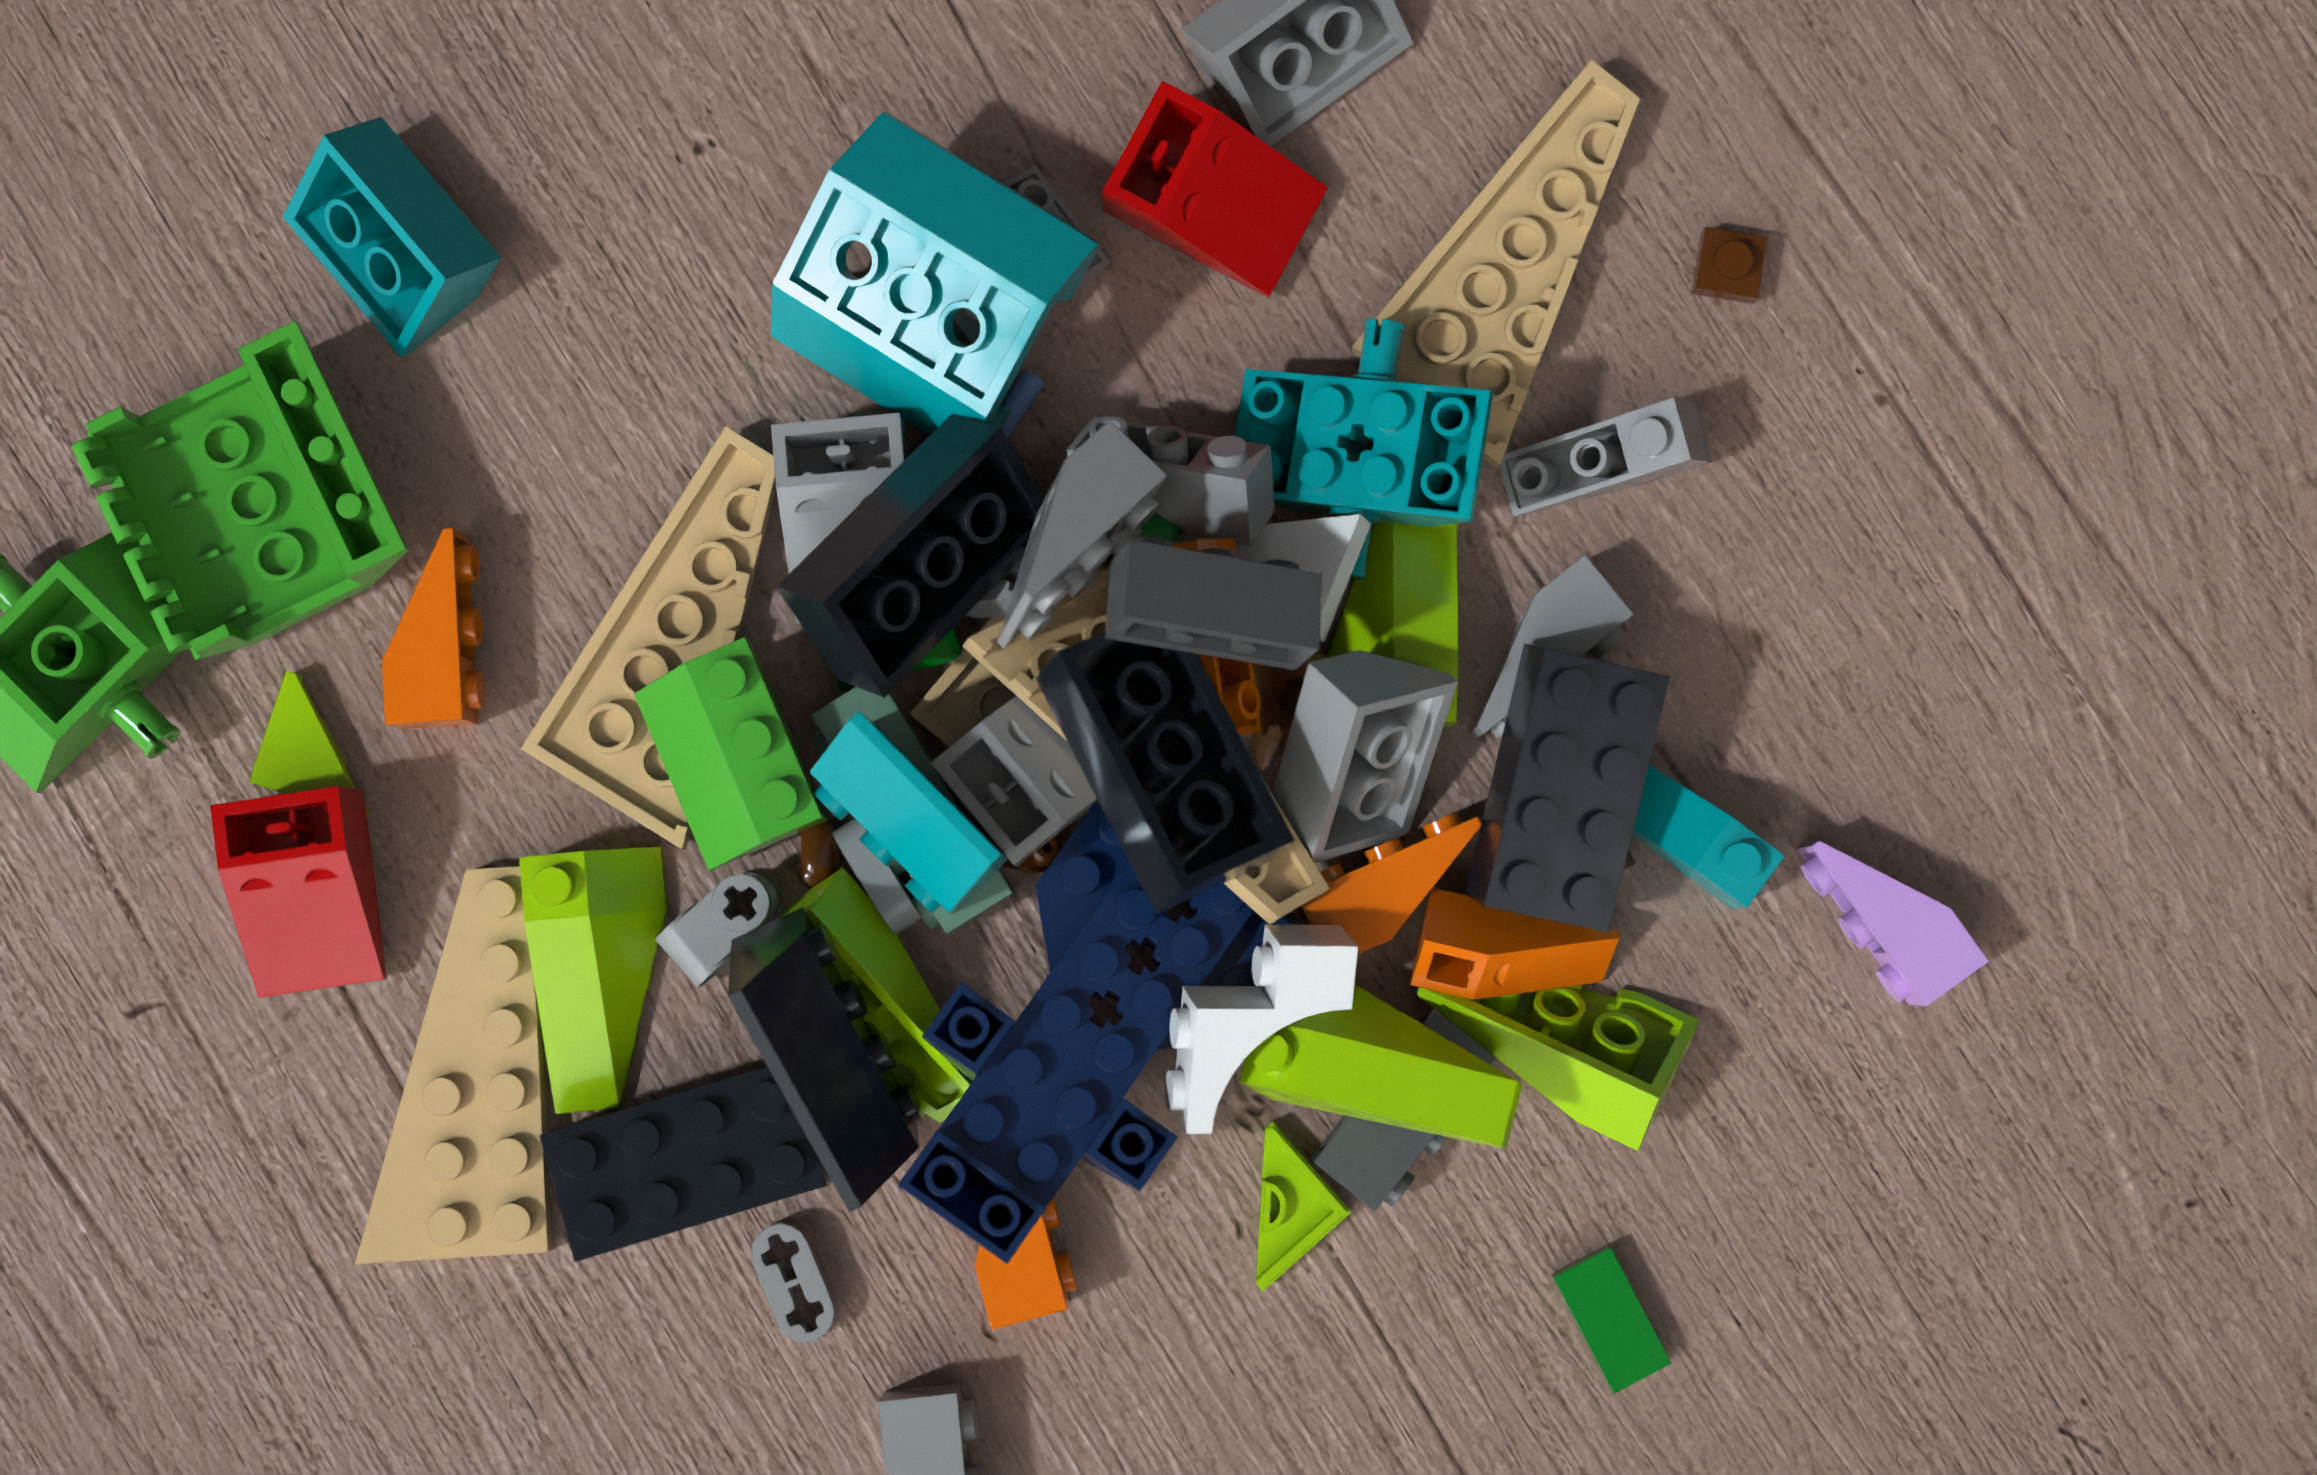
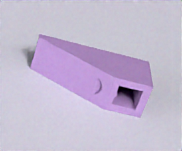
[1797,841,1989,1006]

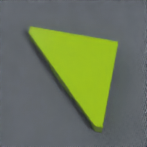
[249,671,369,815]
[1256,1121,1351,1292]

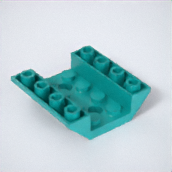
[771,112,1101,436]

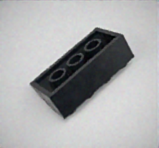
[728,907,924,1212]

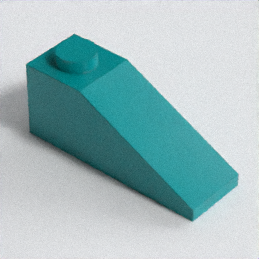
[1632,765,1785,909]

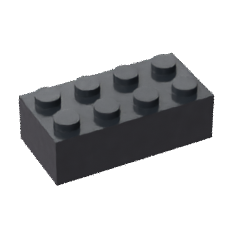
[776,414,1043,698]
[1035,632,1295,914]
[1465,643,1670,932]
[539,1066,832,1262]

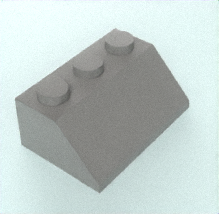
[1181,0,1414,147]
[1272,650,1458,863]

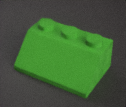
[634,637,829,871]

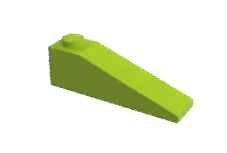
[1326,521,1458,728]
[519,847,668,1114]
[729,867,972,1123]
[1239,984,1523,1149]
[1417,985,1700,1151]

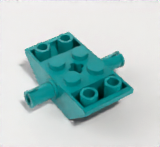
[1235,318,1493,579]

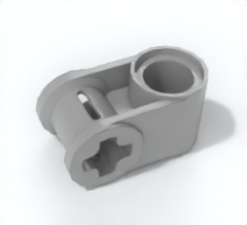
[655,872,779,988]

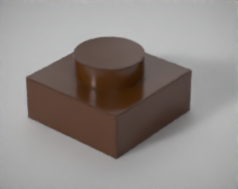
[1691,227,1768,304]

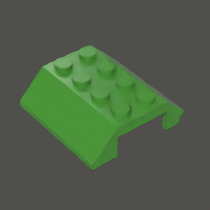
[71,321,409,660]

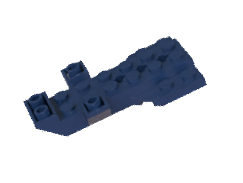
[897,801,1310,1264]

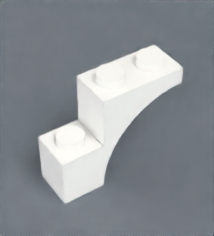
[1164,924,1358,1134]

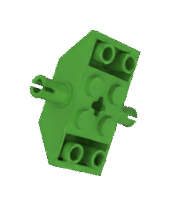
[0,532,182,793]

